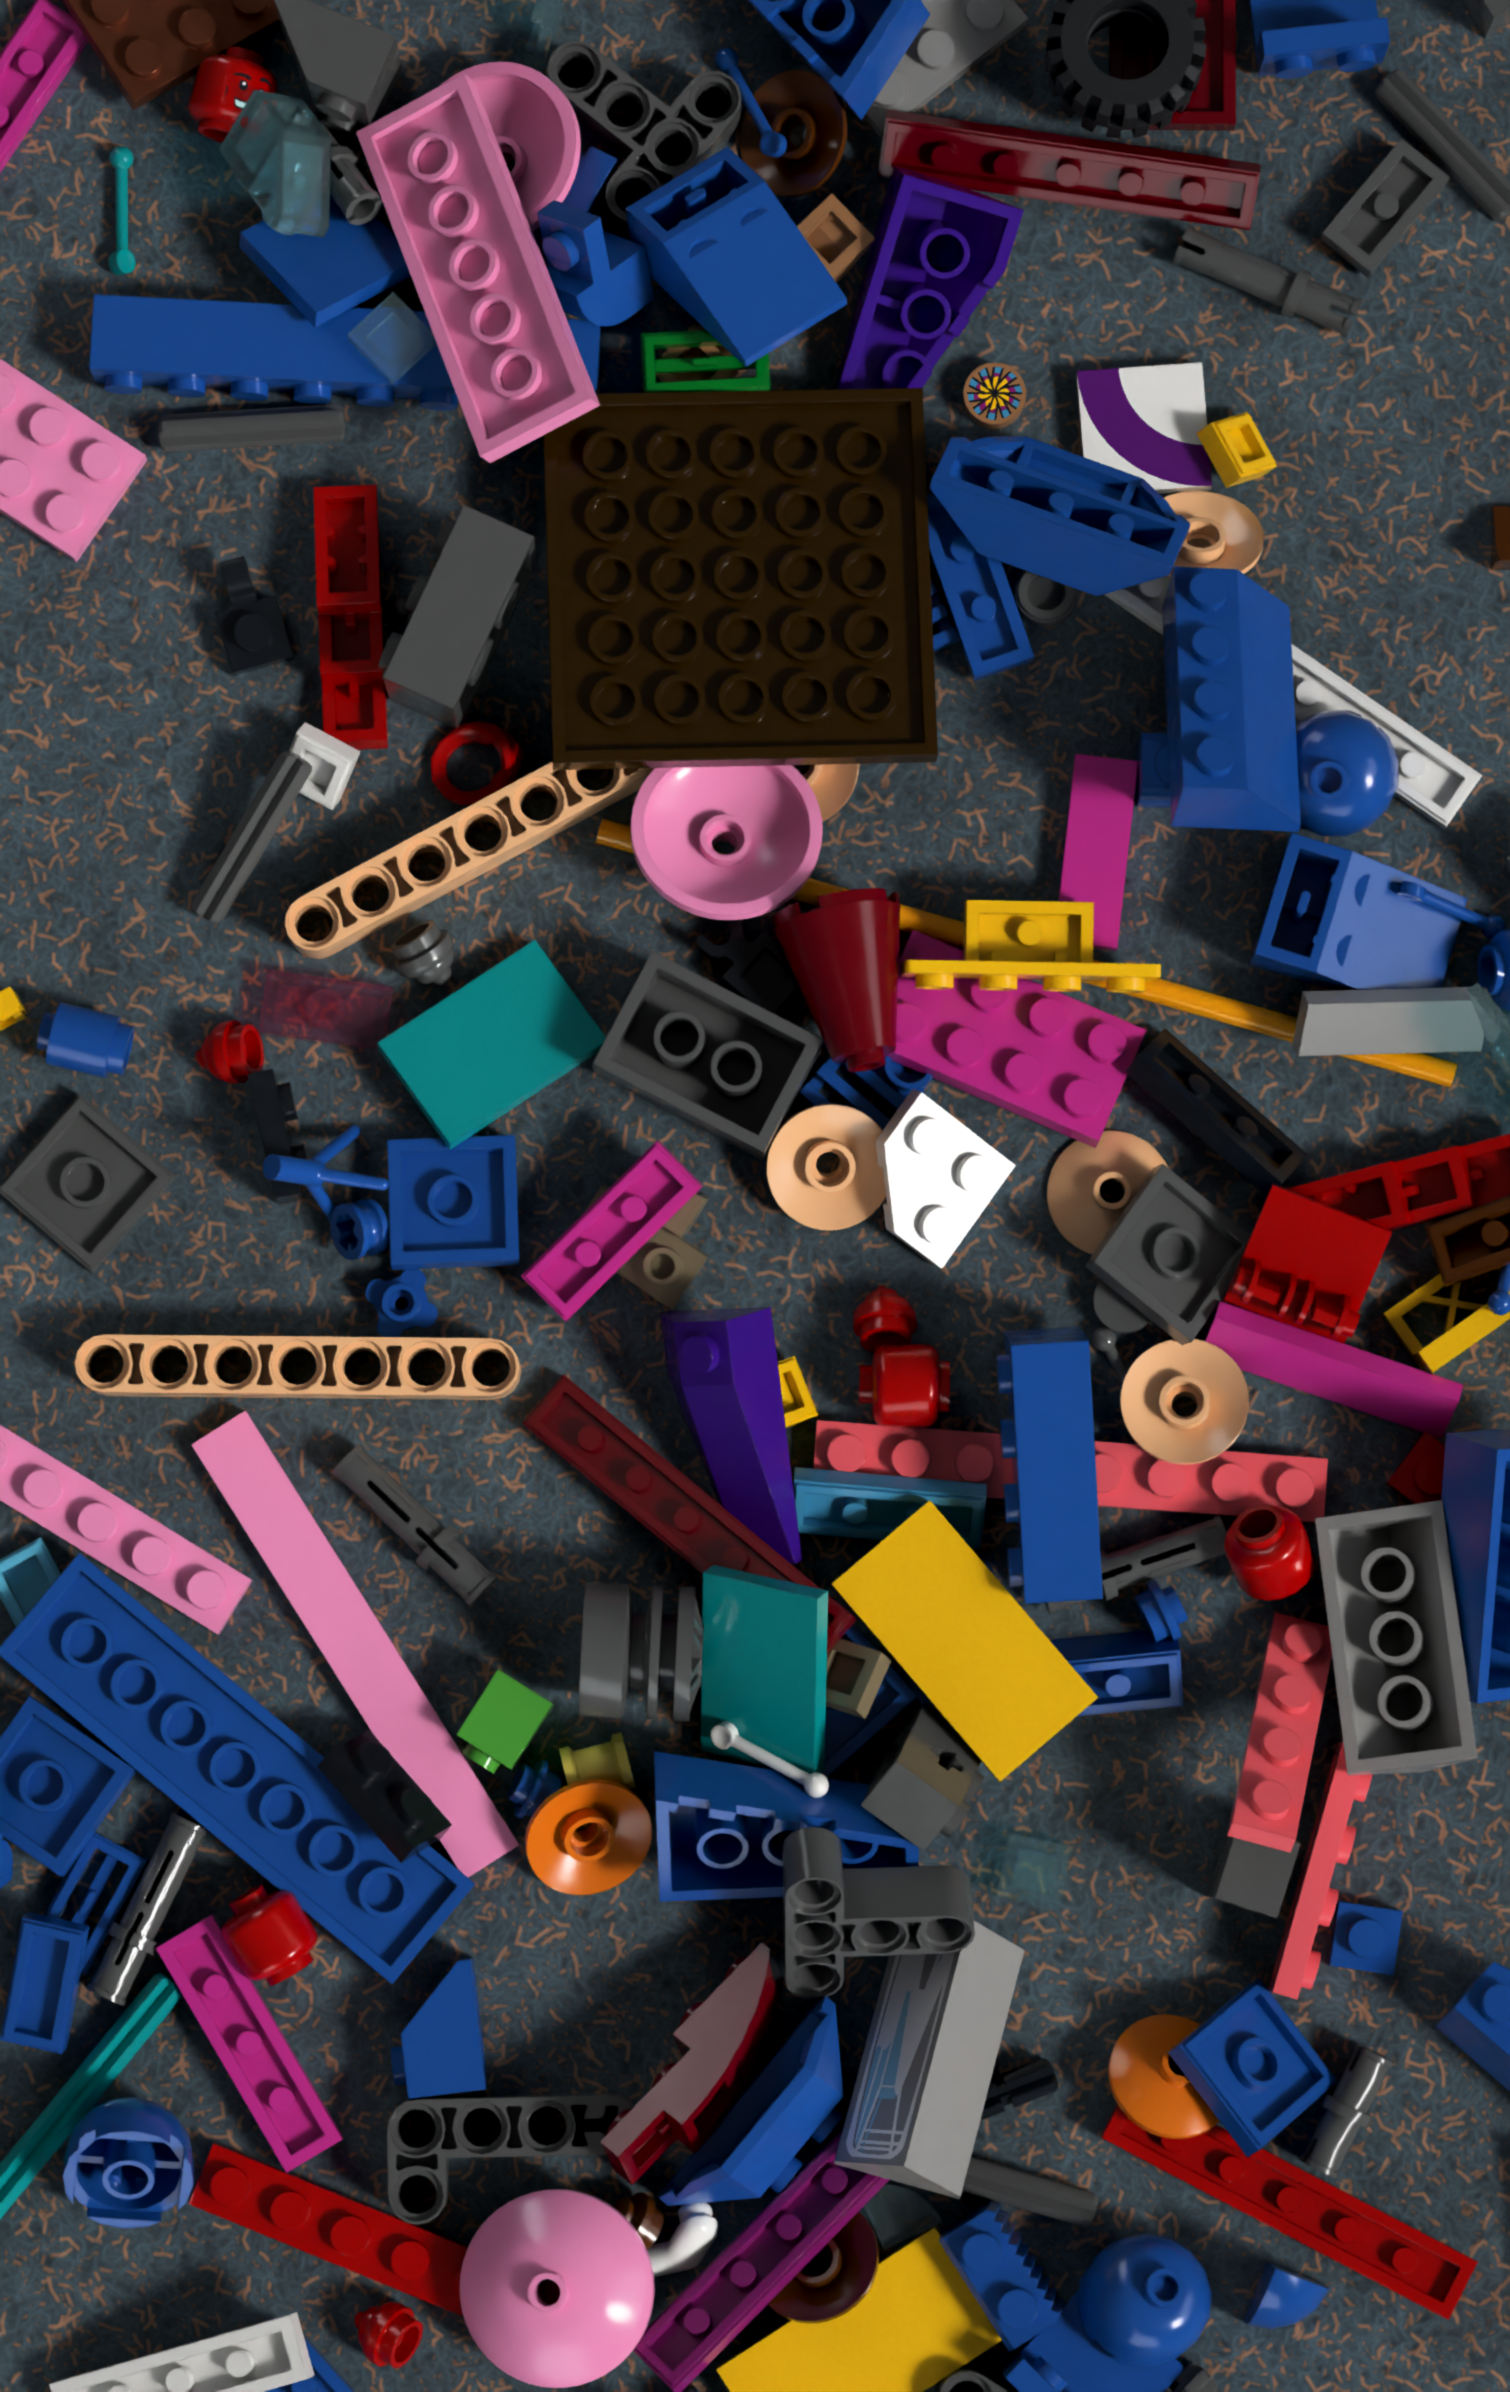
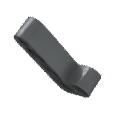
[387,2092,636,2225]

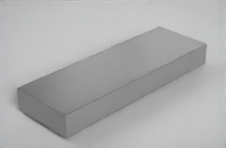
[1293,987,1492,1056]

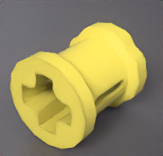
[559,1732,636,1789]

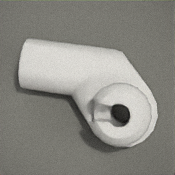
[647,2203,718,2277]

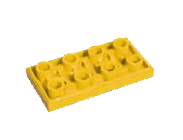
[831,1500,1099,1782]
[716,2226,1002,2392]

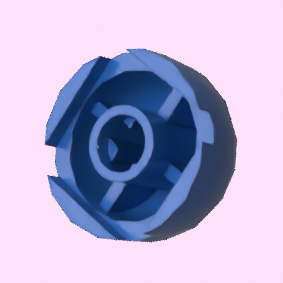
[1296,710,1399,837]
[63,2097,194,2229]
[1077,2233,1212,2368]

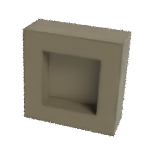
[826,1639,891,1719]

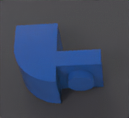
[537,200,654,327]

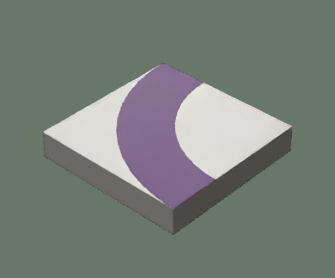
[1075,362,1212,494]

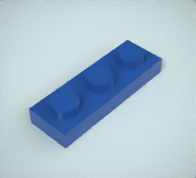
[927,493,1034,681]

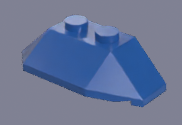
[930,436,1190,596]
[658,1995,845,2206]

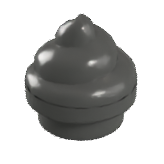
[391,920,454,988]

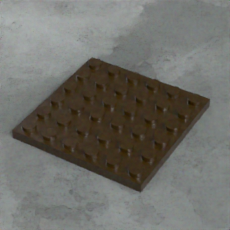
[543,388,938,770]

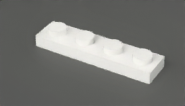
[49,2312,315,2392]

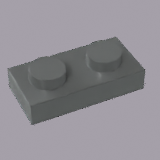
[1320,138,1450,279]

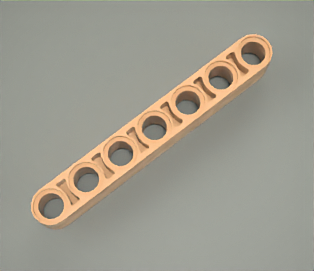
[285,761,654,959]
[75,1334,521,1400]

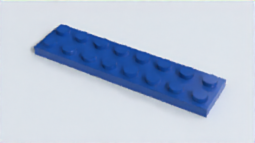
[0,1553,475,1984]

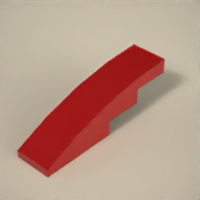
[313,484,388,750]
[1287,1133,1510,1230]

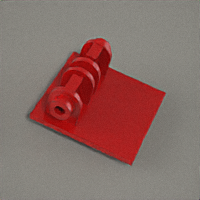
[1224,1184,1392,1344]

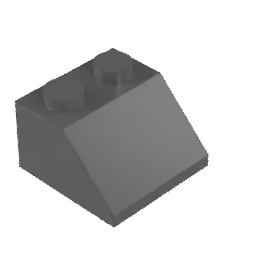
[274,0,402,139]

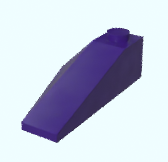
[834,166,1024,389]
[660,1307,802,1563]

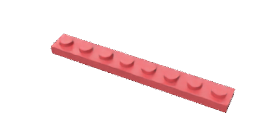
[813,1420,1328,1523]

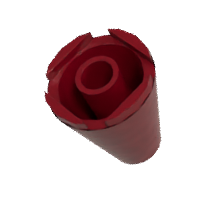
[772,888,900,1072]

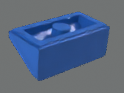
[1050,1630,1184,1716]

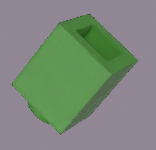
[456,1669,554,1774]

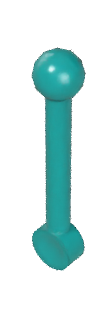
[108,146,136,276]

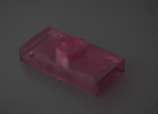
[258,969,395,1051]

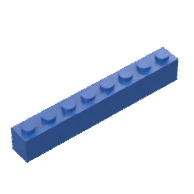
[89,294,601,411]

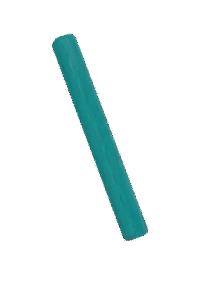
[0,1973,183,2219]

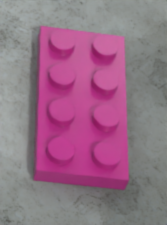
[884,930,1146,1148]

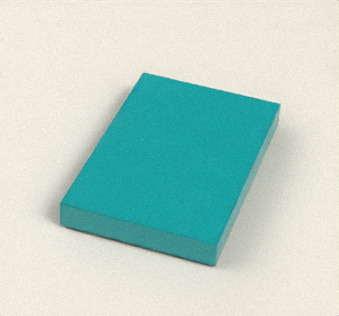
[377,940,606,1150]
[701,1565,828,1774]

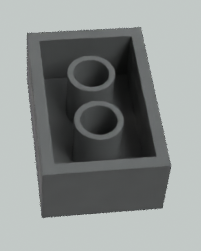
[378,505,538,729]
[592,951,823,1160]

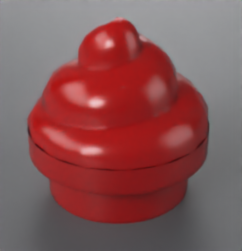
[195,1020,264,1084]
[853,1285,917,1353]
[354,2301,423,2368]

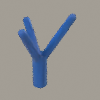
[263,1125,389,1221]

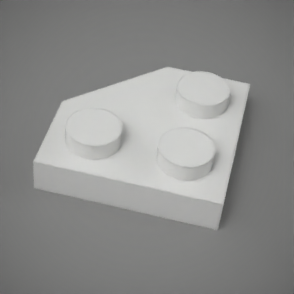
[876,1089,1015,1269]

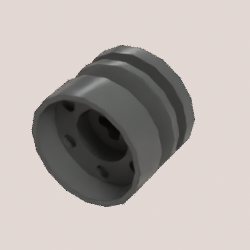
[579,1582,704,1721]

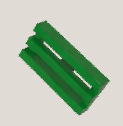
[641,330,771,393]

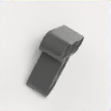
[547,41,741,237]
[782,1827,975,1999]

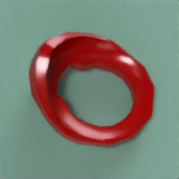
[431,721,524,806]

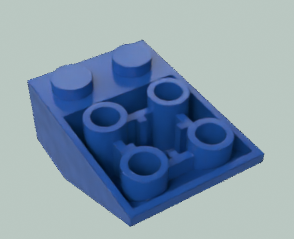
[626,147,847,367]
[1248,832,1468,990]

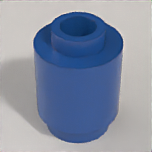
[36,1002,135,1078]

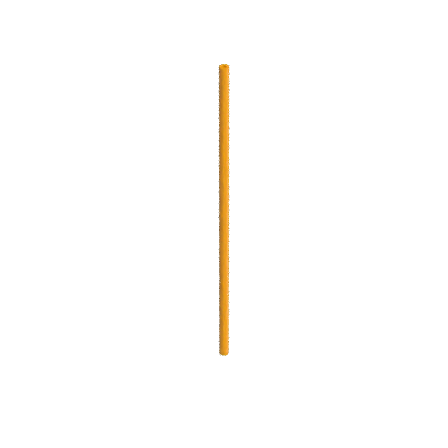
[596,819,1457,1088]

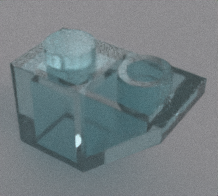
[219,90,331,237]

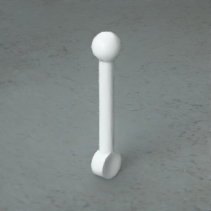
[710,1721,829,1798]

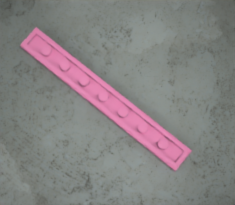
[191,1411,520,1878]

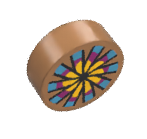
[962,362,1026,429]

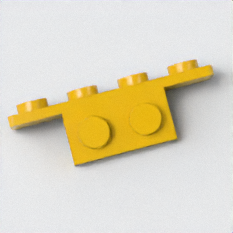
[900,900,1161,993]

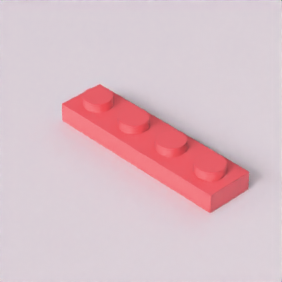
[1227,1612,1332,1853]
[1268,1742,1373,2000]

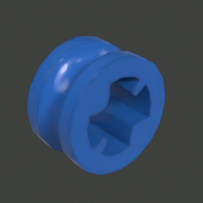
[330,1198,390,1260]

